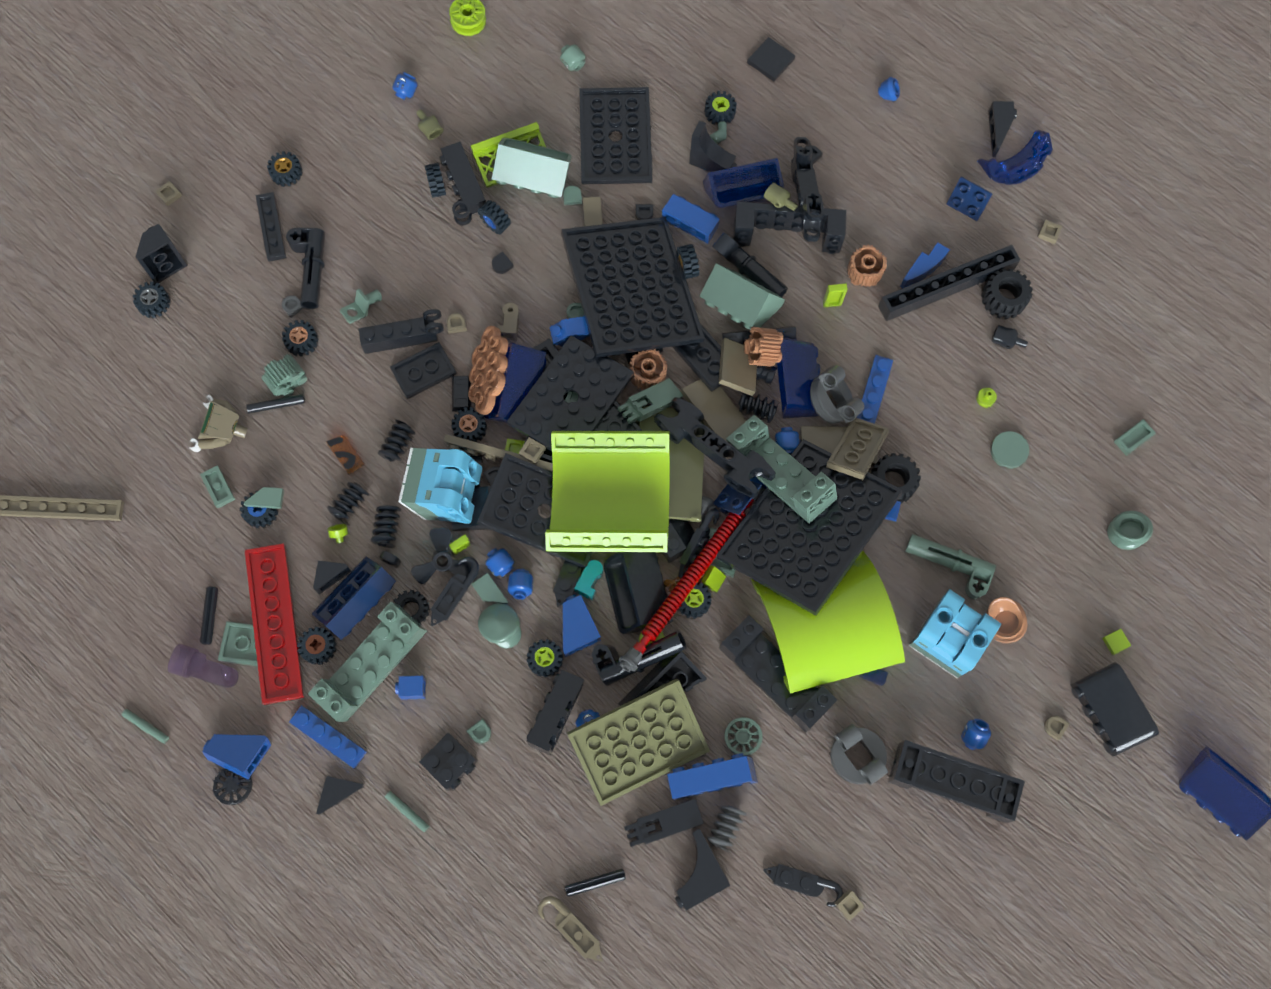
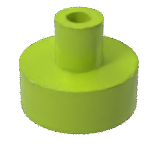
[976,388,997,408]
[327,524,348,543]

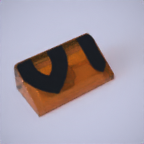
[326,435,364,475]

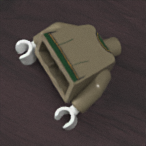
[189,395,248,452]

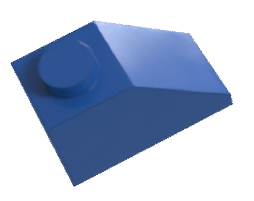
[549,316,590,347]

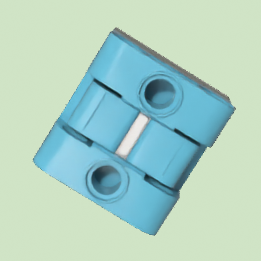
[398,448,483,524]
[909,589,1002,679]

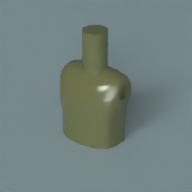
[417,110,444,140]
[764,183,798,211]

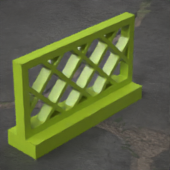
[471,122,546,188]

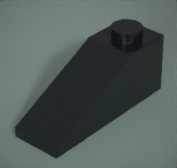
[988,101,1017,157]

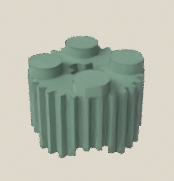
[261,354,307,397]

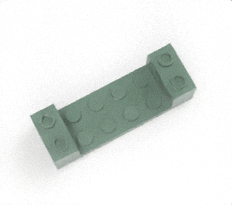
[726,415,837,523]
[308,602,427,722]

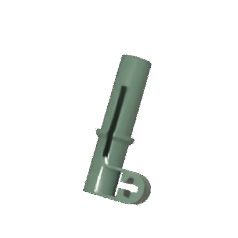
[905,534,996,599]

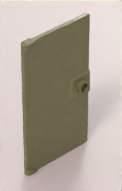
[639,406,705,522]

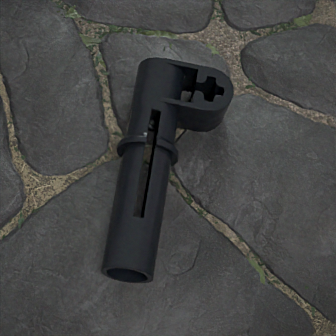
[286,228,325,309]
[712,232,788,297]
[592,630,687,686]

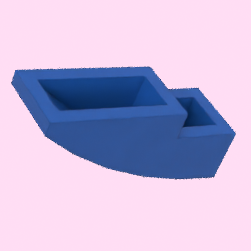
[900,242,950,289]

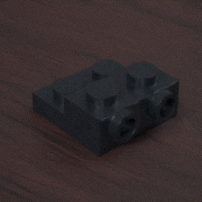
[419,733,477,791]

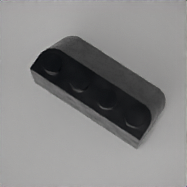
[604,552,673,634]
[1070,662,1159,757]

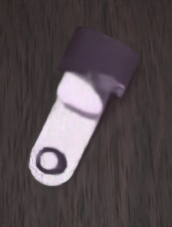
[168,644,239,688]

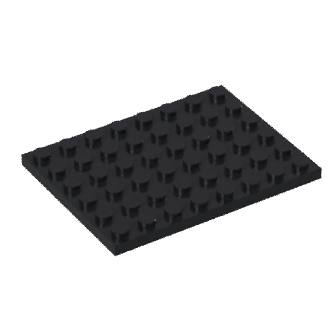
[561,217,705,358]
[716,439,902,616]

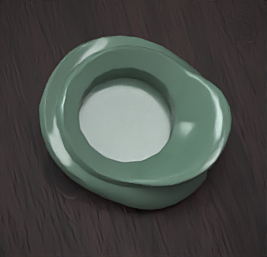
[1107,511,1153,550]
[478,603,521,649]

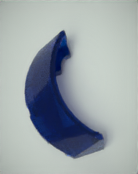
[977,130,1053,185]

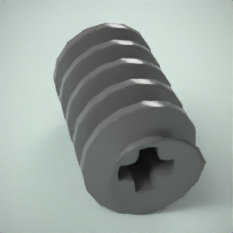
[707,805,746,853]

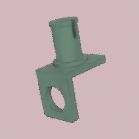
[340,289,382,324]

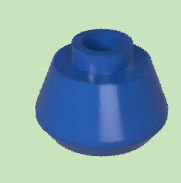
[878,77,900,101]

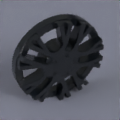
[213,769,253,805]

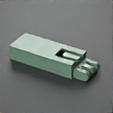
[618,378,683,424]

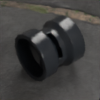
[756,365,777,385]

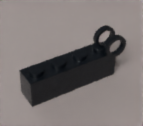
[439,142,486,226]
[358,309,444,354]

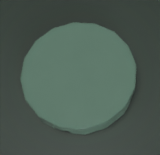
[990,431,1029,469]

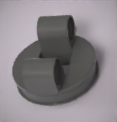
[810,365,865,424]
[830,724,888,785]

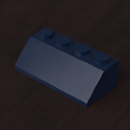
[312,556,396,640]

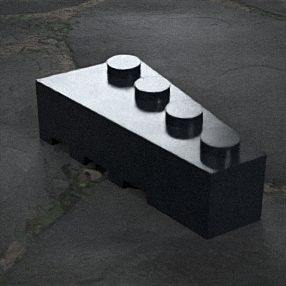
[618,651,707,706]
[526,670,585,756]

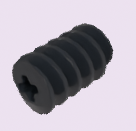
[737,393,779,423]
[377,419,415,462]
[327,482,370,523]
[371,505,401,548]

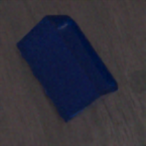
[703,158,784,208]
[776,338,820,419]
[484,343,546,423]
[1178,746,1271,841]

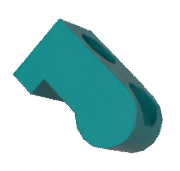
[574,560,603,600]

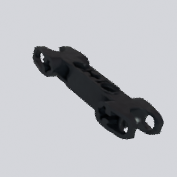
[791,137,824,242]
[654,397,776,498]

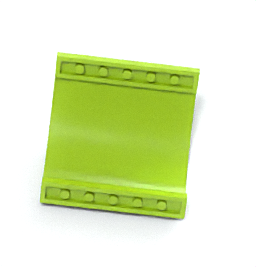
[545,431,670,552]
[751,550,905,693]

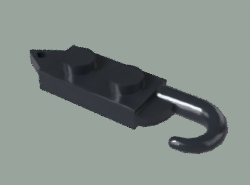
[678,508,719,578]
[430,556,479,626]
[553,560,583,607]
[763,864,844,907]

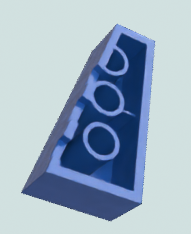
[667,753,758,799]

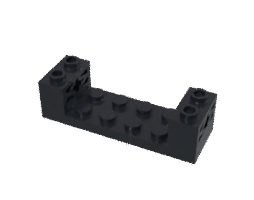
[733,201,846,254]
[719,615,837,733]
[888,740,1025,823]

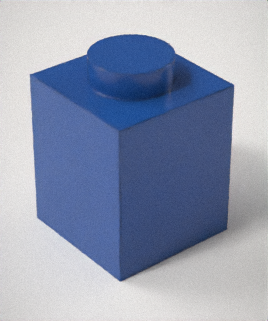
[395,676,426,700]

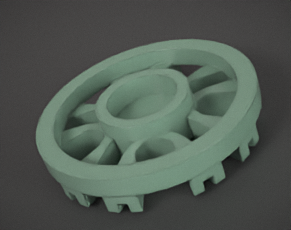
[724,717,762,756]

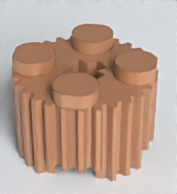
[847,244,887,287]
[744,327,783,367]
[630,349,667,390]

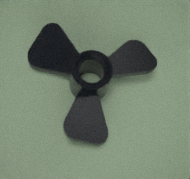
[411,528,472,584]

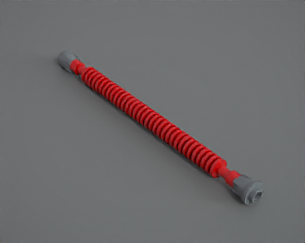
[619,487,764,672]

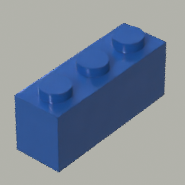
[662,194,720,244]

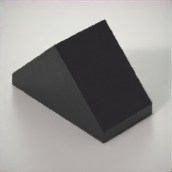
[313,561,351,595]

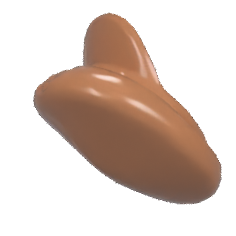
[986,597,1028,644]

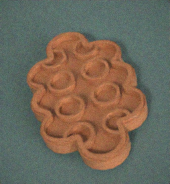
[468,326,508,415]

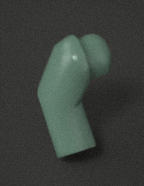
[710,121,727,144]

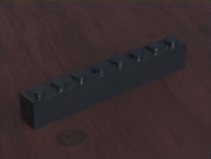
[878,245,1021,321]

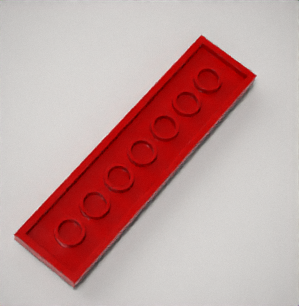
[245,543,304,705]

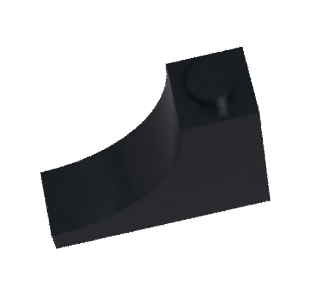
[689,120,737,179]
[674,829,730,911]

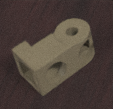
[498,303,519,341]

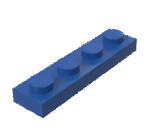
[856,355,893,424]
[289,705,367,769]

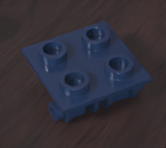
[946,176,993,221]
[714,481,762,515]

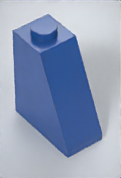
[563,595,601,657]
[202,734,271,779]

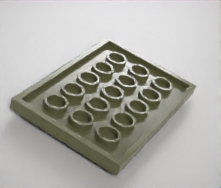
[567,679,710,806]

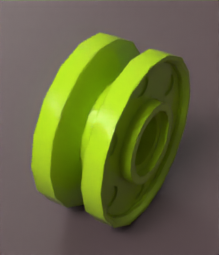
[449,0,486,36]

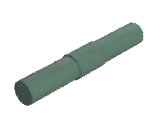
[122,709,169,744]
[385,791,430,832]

